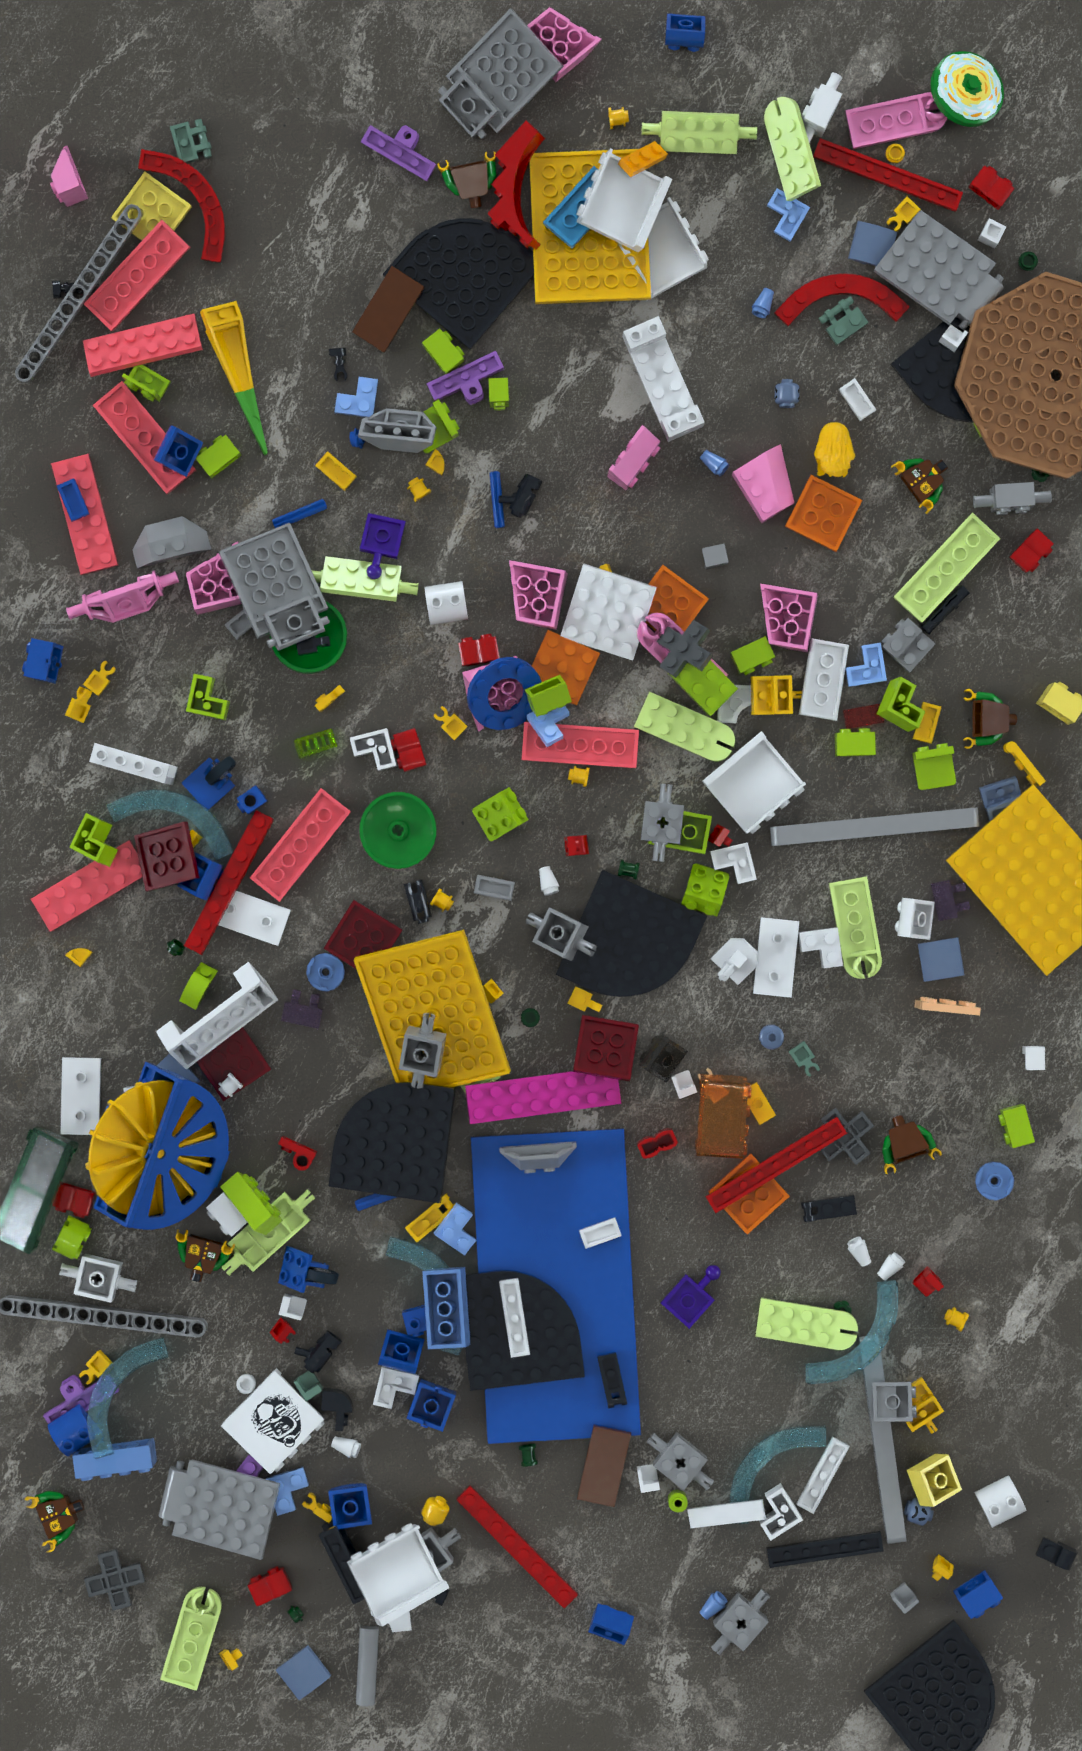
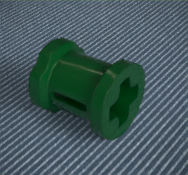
[617,859,640,880]
[519,1443,538,1467]

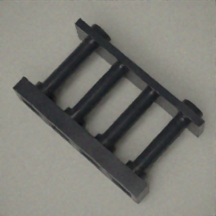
[319,1520,365,1605]

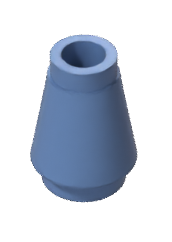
[752,288,774,318]
[700,450,729,476]
[700,1591,728,1620]

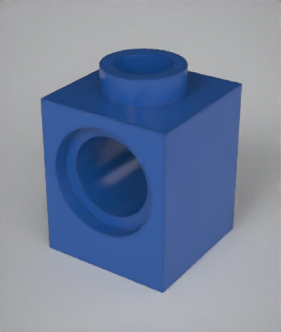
[237,785,268,814]

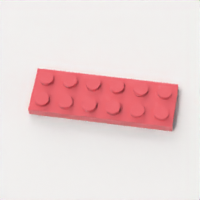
[84,220,191,331]
[83,314,203,377]
[93,381,196,494]
[51,454,119,575]
[522,722,639,768]
[250,788,351,902]
[31,840,142,932]

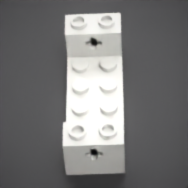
[622,316,705,442]
[156,962,278,1069]

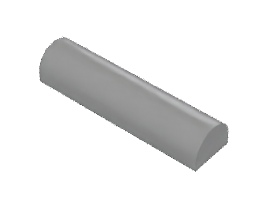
[356,1625,379,1706]

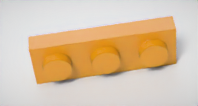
[618,141,668,177]

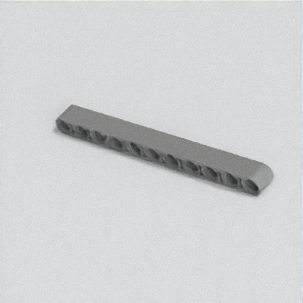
[15,204,142,382]
[770,807,980,846]
[0,1295,208,1338]
[858,1334,907,1544]

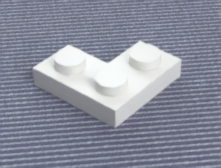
[710,842,757,884]
[373,1366,419,1409]

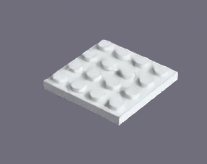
[560,564,657,661]

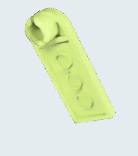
[764,97,821,201]
[634,692,735,762]
[829,876,882,979]
[755,1298,858,1350]
[160,1586,222,1691]

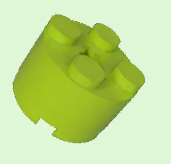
[52,1215,92,1260]

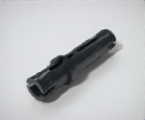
[921,585,970,635]

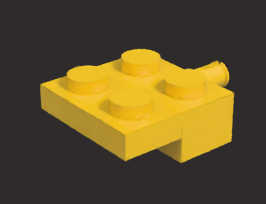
[751,675,802,715]
[906,1377,944,1434]

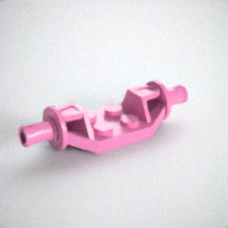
[66,570,179,623]

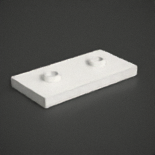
[799,638,849,721]
[218,891,291,946]
[753,917,799,998]
[61,1057,102,1135]

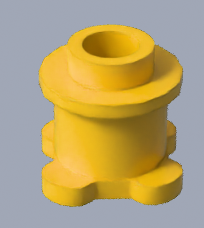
[608,107,629,129]
[407,477,431,502]
[568,765,590,787]
[430,888,454,912]
[944,1307,969,1332]

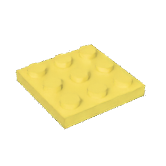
[111,172,192,241]

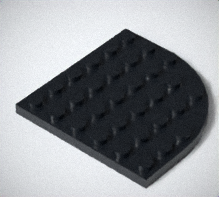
[383,218,534,350]
[890,317,974,423]
[556,870,707,997]
[328,1082,456,1203]
[465,1270,585,1391]
[864,1619,995,1751]

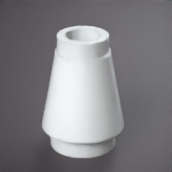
[539,866,559,896]
[847,1237,871,1267]
[877,1252,905,1281]
[331,1436,361,1458]

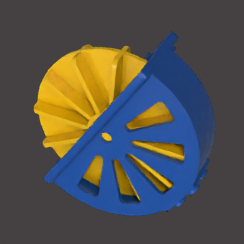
[85,1062,230,1230]

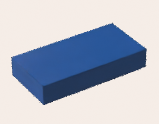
[57,478,90,522]

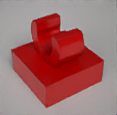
[708,824,733,847]
[270,1317,296,1344]

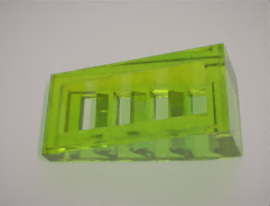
[294,728,337,759]

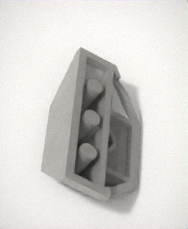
[358,408,437,453]
[132,516,212,569]
[499,1141,577,1173]

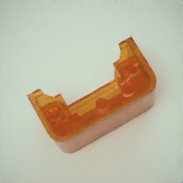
[695,1074,752,1159]

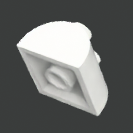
[424,581,468,625]
[895,898,935,940]
[974,1475,1027,1528]

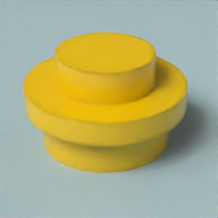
[885,144,905,163]

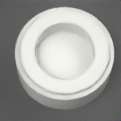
[236,1374,256,1394]

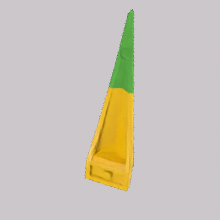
[200,301,268,455]

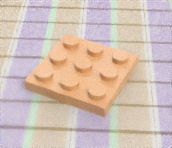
[915,997,981,1016]

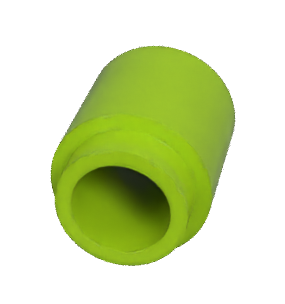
[668,1490,688,1513]

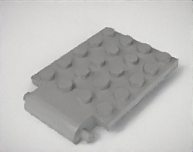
[438,9,564,140]
[874,210,1004,330]
[219,523,329,650]
[158,1459,280,1560]

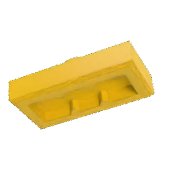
[315,451,357,491]
[912,702,941,744]
[740,1082,776,1125]

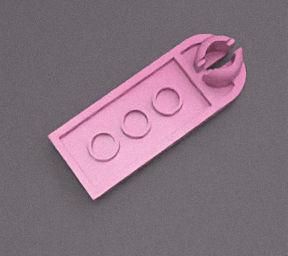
[845,92,947,149]
[637,613,728,677]

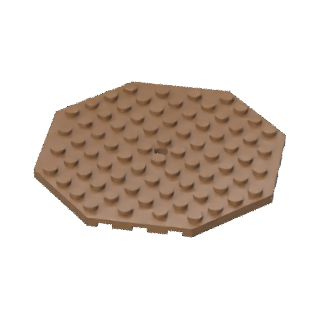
[954,272,1082,479]

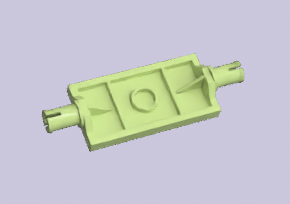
[641,111,757,154]
[311,556,419,602]
[221,1189,315,1276]

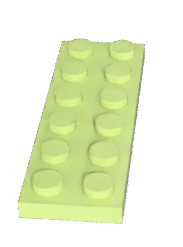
[893,512,1001,623]

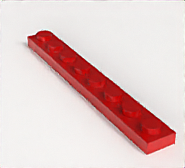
[813,138,963,212]
[184,810,274,955]
[705,1116,847,1213]
[456,1485,578,1609]

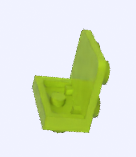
[122,365,171,402]
[423,399,460,454]
[912,743,956,790]
[472,787,529,841]
[681,864,729,916]

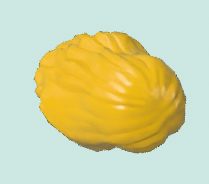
[814,422,855,477]

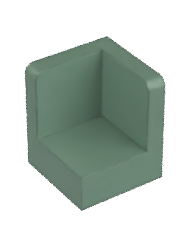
[294,1371,323,1401]

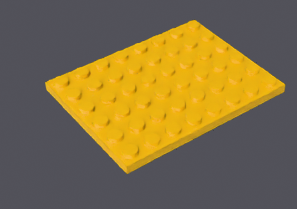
[530,149,651,304]
[946,784,1082,976]
[354,930,511,1088]

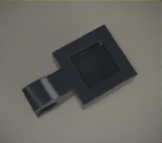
[295,634,331,656]

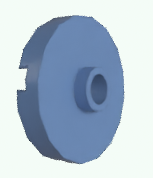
[306,953,345,991]
[975,1162,1014,1200]

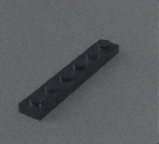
[766,1531,884,1568]

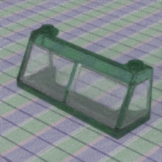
[0,1126,79,1254]

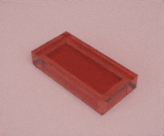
[843,703,884,729]

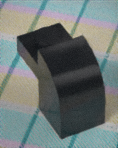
[321,1388,353,1431]
[1036,1537,1078,1570]

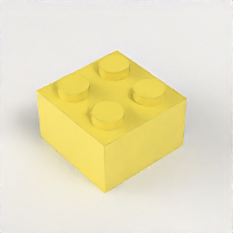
[1036,682,1082,725]
[907,1454,962,1507]

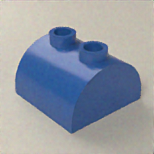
[665,14,705,52]
[154,425,203,477]
[177,852,223,901]
[378,1330,425,1375]
[48,1404,102,1456]
[328,1483,372,1529]

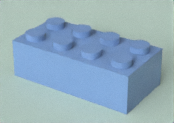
[422,1267,471,1349]
[72,1438,157,1481]

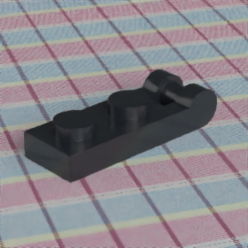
[801,1195,857,1222]
[597,1352,628,1409]

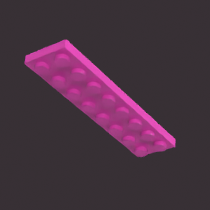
[465,1071,621,1124]

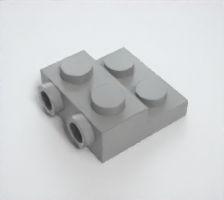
[882,618,935,673]
[872,1382,917,1422]

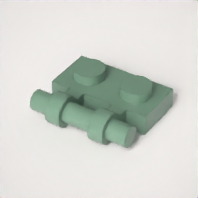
[170,119,212,163]
[818,296,869,346]

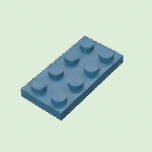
[543,166,598,249]

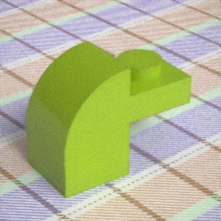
[179,962,218,1010]

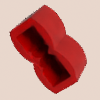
[968,166,1015,210]
[1009,528,1054,573]
[458,634,500,667]
[391,728,427,772]
[637,1128,678,1159]
[51,1182,97,1218]
[247,1566,293,1606]

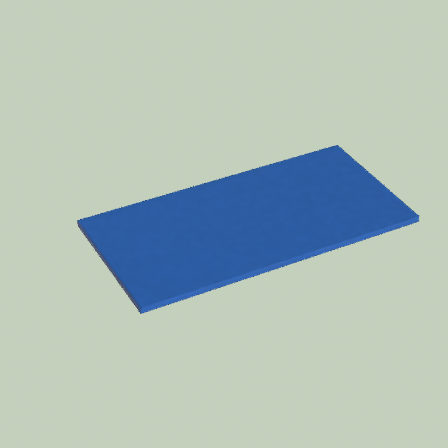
[471,1128,641,1444]

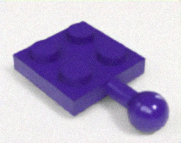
[360,513,406,579]
[660,1265,721,1329]

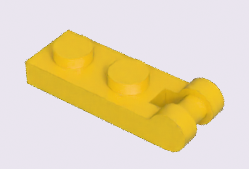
[1003,741,1046,786]
[405,1193,455,1242]

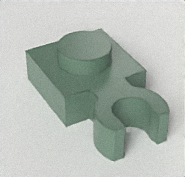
[788,1041,820,1077]

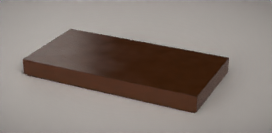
[352,266,425,353]
[577,1425,631,1507]

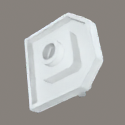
[711,938,758,985]

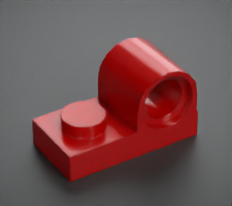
[564,835,589,856]
[278,1136,318,1171]
[912,1266,944,1297]

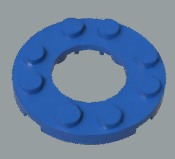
[467,657,542,730]

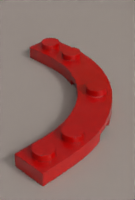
[138,149,225,263]
[774,274,910,326]

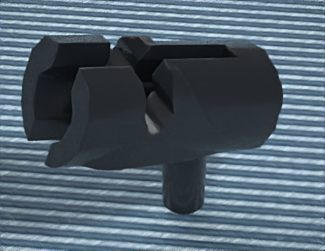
[498,474,543,518]
[404,880,432,924]
[294,1330,342,1373]

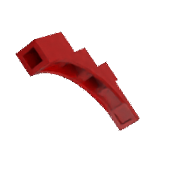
[487,120,545,250]

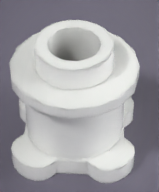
[218,1073,243,1097]

